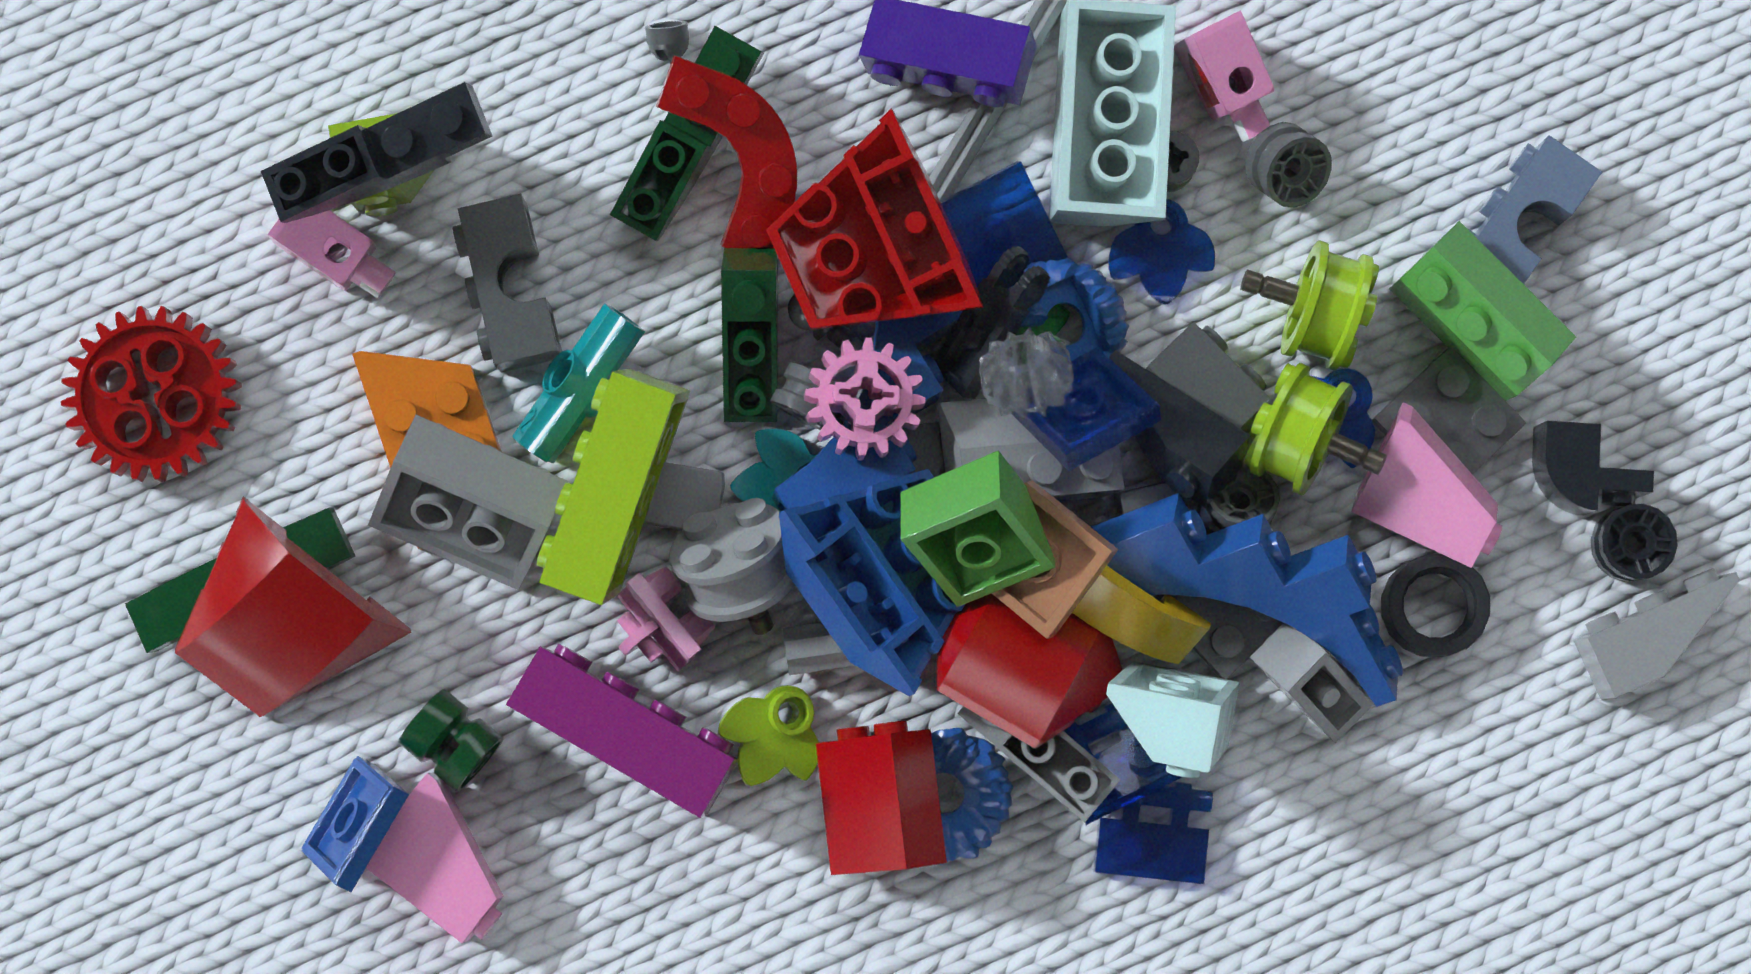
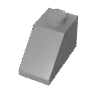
[1250,623,1373,743]

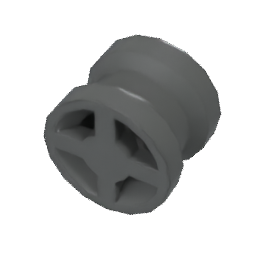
[1167,131,1199,192]

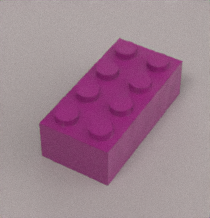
[506,643,738,818]

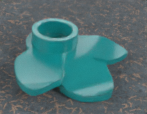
[730,429,816,512]

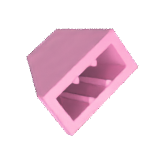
[1352,402,1502,568]
[366,773,504,943]

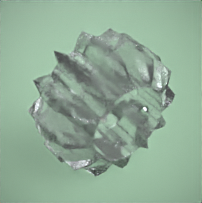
[979,327,1074,420]

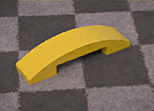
[1072,566,1211,665]

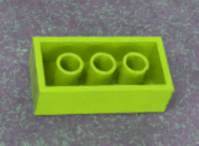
[537,369,691,605]

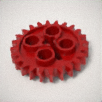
[60,306,242,482]

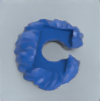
[1021,258,1129,390]
[931,728,1014,865]

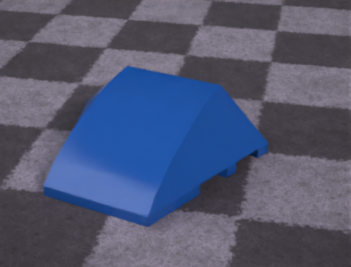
[779,469,965,696]

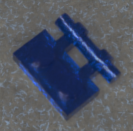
[1064,703,1182,825]
[1093,776,1213,884]

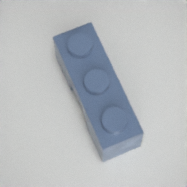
[1468,135,1602,284]

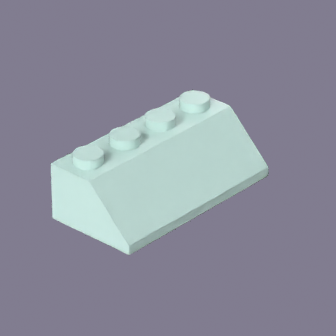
[1049,0,1176,227]

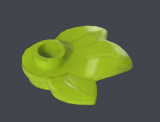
[718,685,820,786]

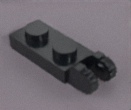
[934,246,1051,399]

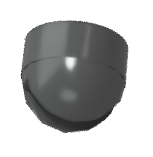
[645,21,689,61]

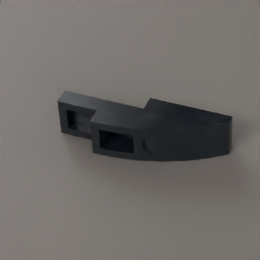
[261,82,492,223]

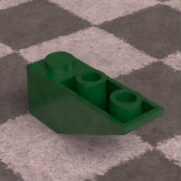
[721,248,778,422]

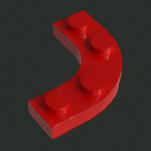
[656,55,797,248]

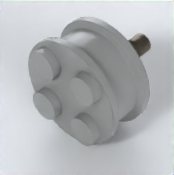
[669,498,795,635]

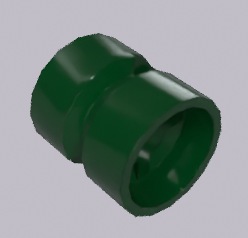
[398,689,504,792]

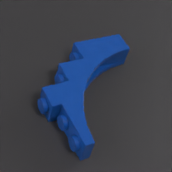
[772,310,963,512]
[1091,493,1403,707]

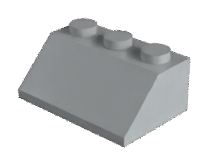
[937,390,1124,501]
[368,415,568,590]

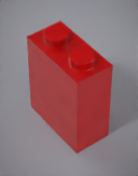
[816,721,947,875]

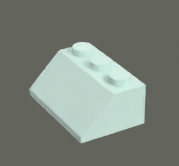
[1106,661,1240,778]

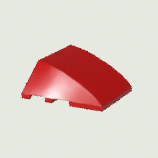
[766,108,984,330]
[175,496,412,717]
[937,593,1123,748]

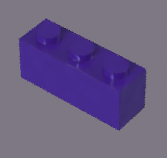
[859,0,1037,107]

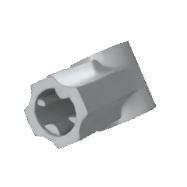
[783,623,855,675]

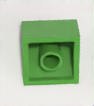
[901,450,1055,607]

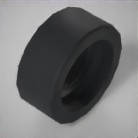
[1381,554,1490,657]

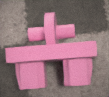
[617,567,715,672]

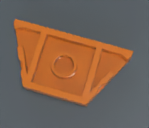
[352,351,502,550]

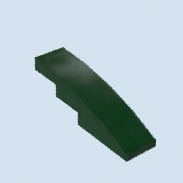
[125,507,355,653]

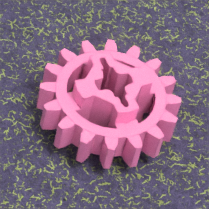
[804,338,926,460]

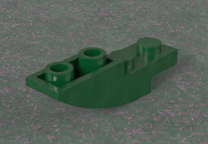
[610,26,764,241]

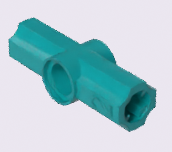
[512,303,645,464]

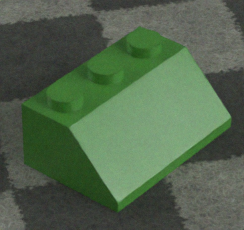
[1389,221,1576,401]

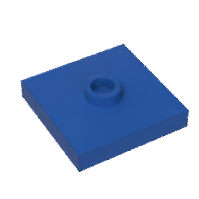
[301,756,409,892]

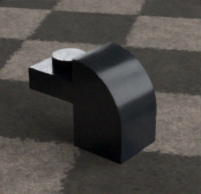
[1532,421,1654,516]

